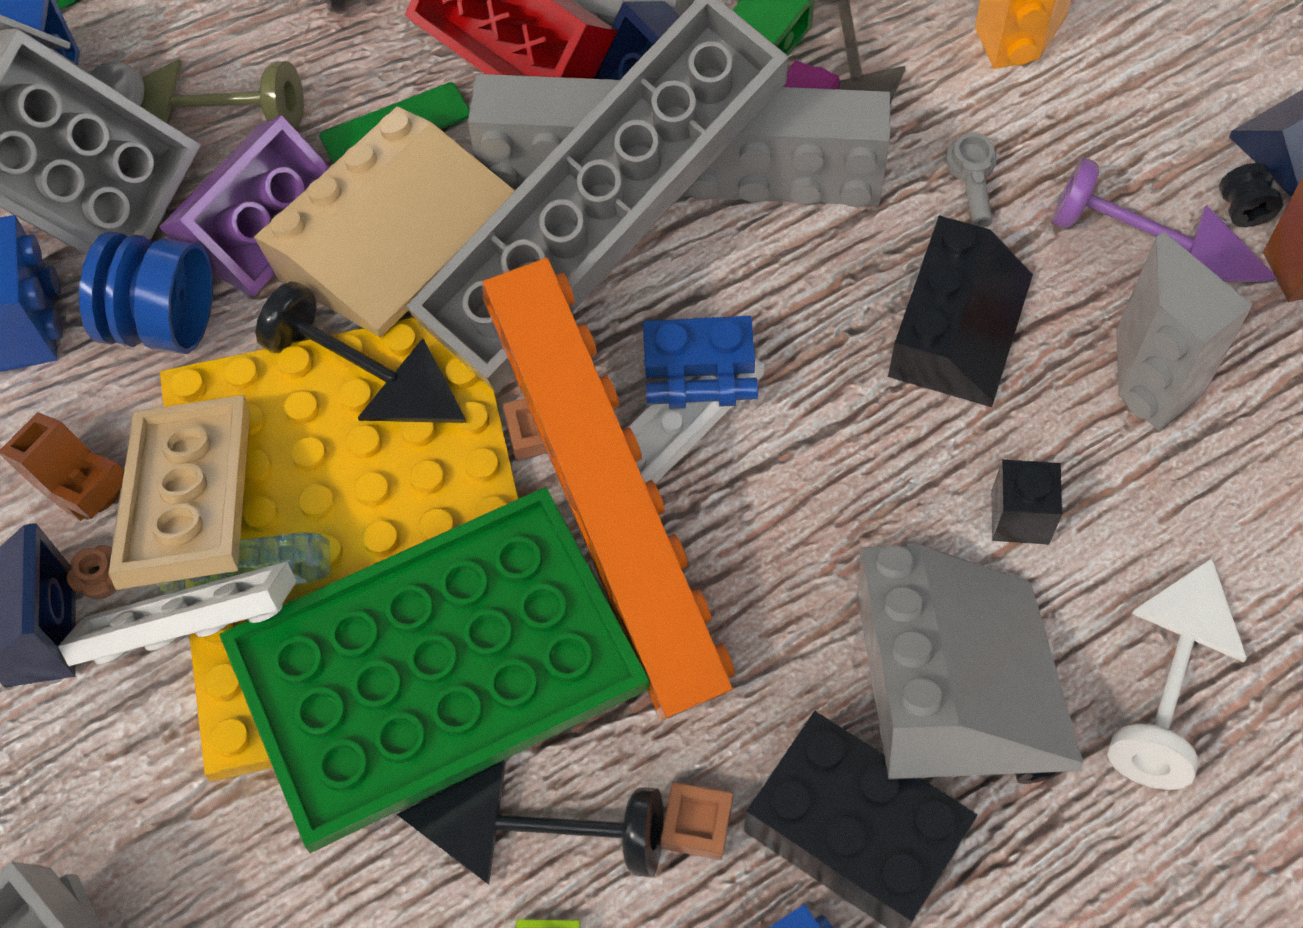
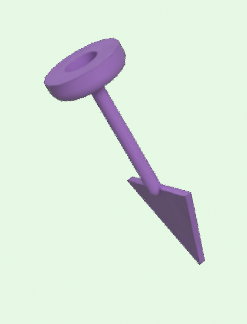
[1051,157,1277,282]

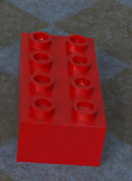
[404,0,618,79]

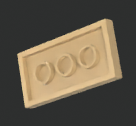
[108,395,250,590]

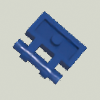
[643,316,758,409]

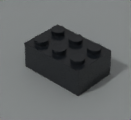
[744,711,978,928]

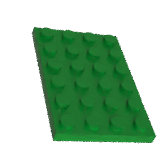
[219,487,650,853]

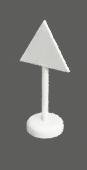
[1107,558,1247,790]

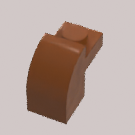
[0,412,124,521]

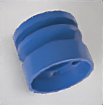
[79,231,213,354]

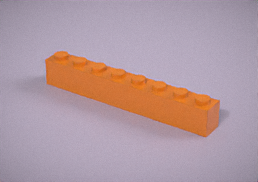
[482,257,735,722]

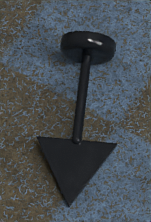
[255,281,467,423]
[396,760,664,885]

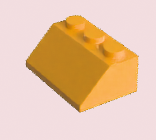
[975,0,1072,69]

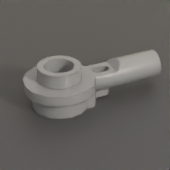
[945,132,997,227]

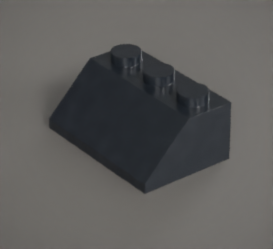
[888,215,1033,407]

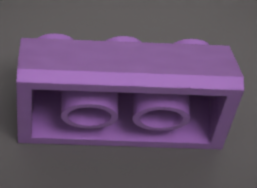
[160,115,330,297]

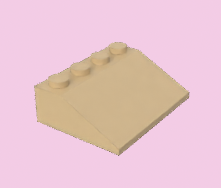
[254,107,515,337]

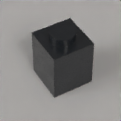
[991,459,1063,545]

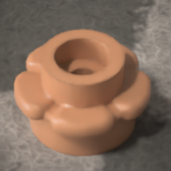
[67,545,117,599]

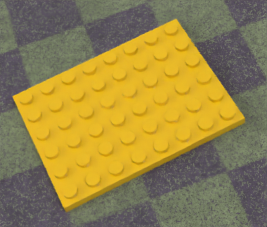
[160,317,518,782]

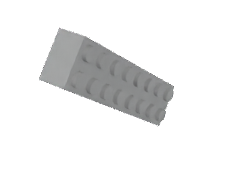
[406,0,788,394]
[468,74,890,207]

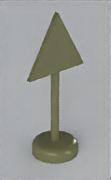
[141,59,304,130]

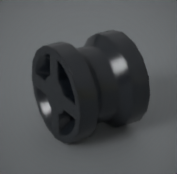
[1219,163,1284,228]

